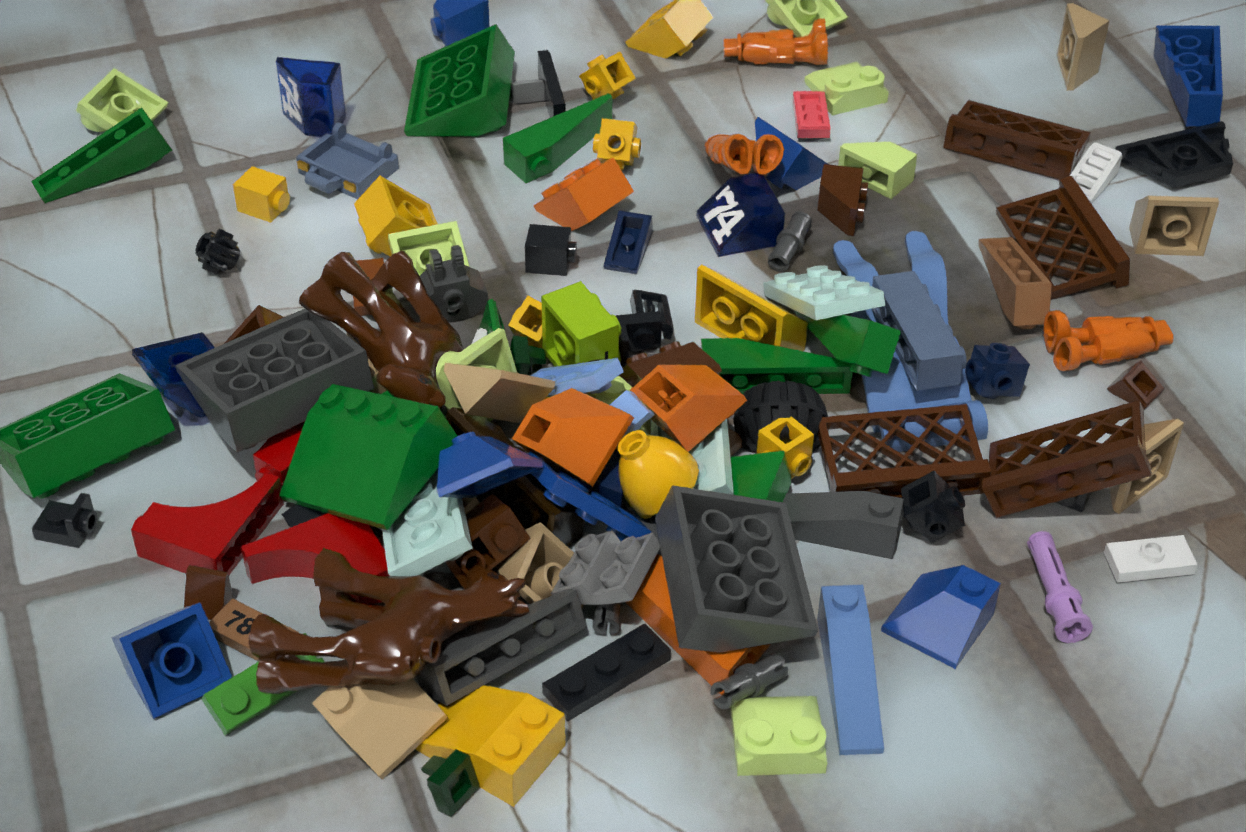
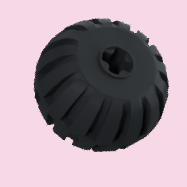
[733,381,828,453]

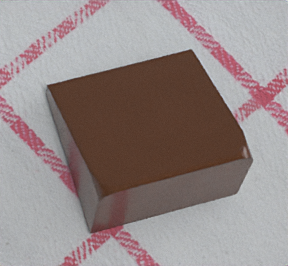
[1107,361,1165,409]
[184,565,233,620]

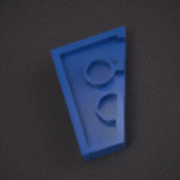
[528,451,652,541]

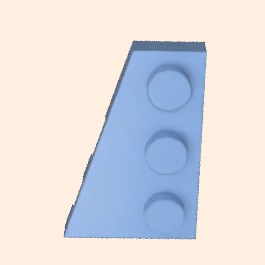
[531,358,624,397]

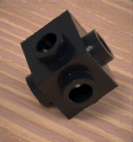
[901,471,965,543]

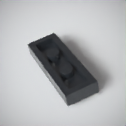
[542,623,671,722]

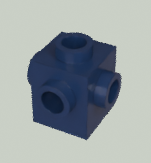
[965,343,1030,399]

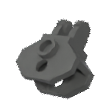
[418,245,488,322]

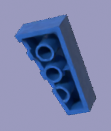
[1154,25,1223,127]

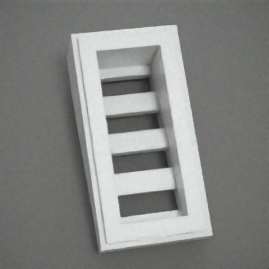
[1070,142,1122,204]

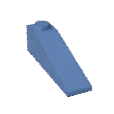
[817,585,884,755]

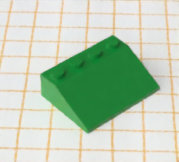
[404,24,515,136]
[0,373,175,498]
[279,384,457,530]

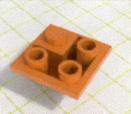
[512,388,634,487]

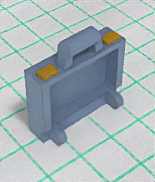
[296,122,399,199]

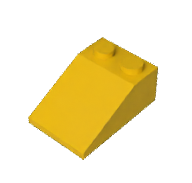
[415,685,566,807]

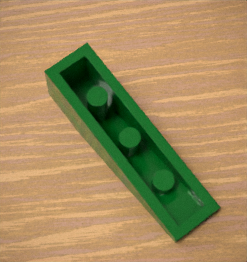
[503,93,613,183]
[31,107,172,203]
[794,310,901,377]
[701,338,853,394]

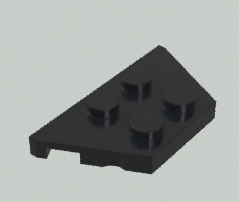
[1115,121,1233,188]

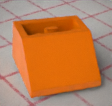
[533,157,634,231]
[630,365,747,452]

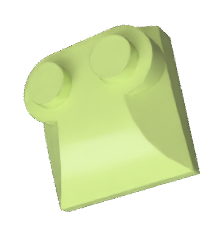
[765,0,848,37]
[804,62,889,115]
[76,68,168,132]
[388,221,469,299]
[436,328,517,421]
[730,696,827,776]

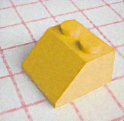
[625,0,713,59]
[354,175,438,257]

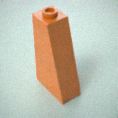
[625,554,771,695]

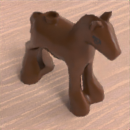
[299,251,464,410]
[248,548,529,694]

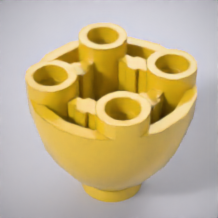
[618,430,699,519]

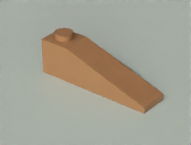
[978,237,1052,329]

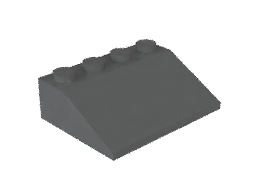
[175,308,374,453]
[655,485,818,653]

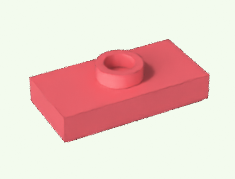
[792,91,831,138]

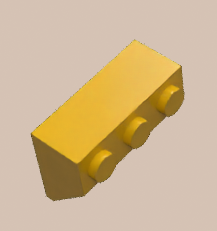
[695,265,808,351]

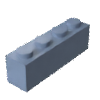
[872,271,967,391]

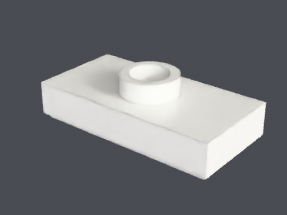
[1104,535,1198,583]

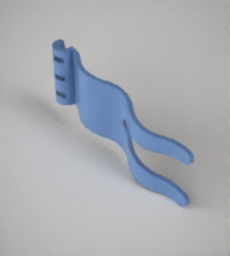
[833,231,988,452]

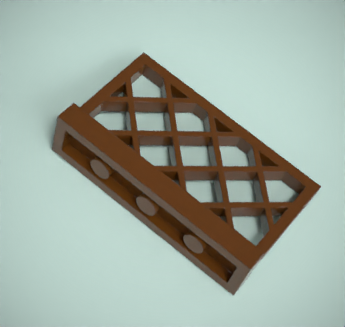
[943,100,1091,179]
[996,176,1130,300]
[982,400,1152,518]
[818,404,992,498]

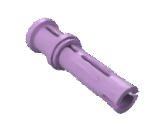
[1027,531,1093,643]

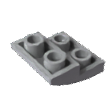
[551,530,660,605]

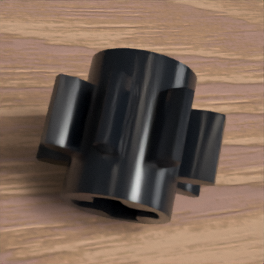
[195,229,240,275]

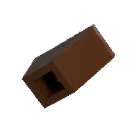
[817,164,868,236]
[445,494,531,589]

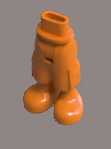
[724,19,828,65]
[705,133,784,174]
[1043,310,1174,371]

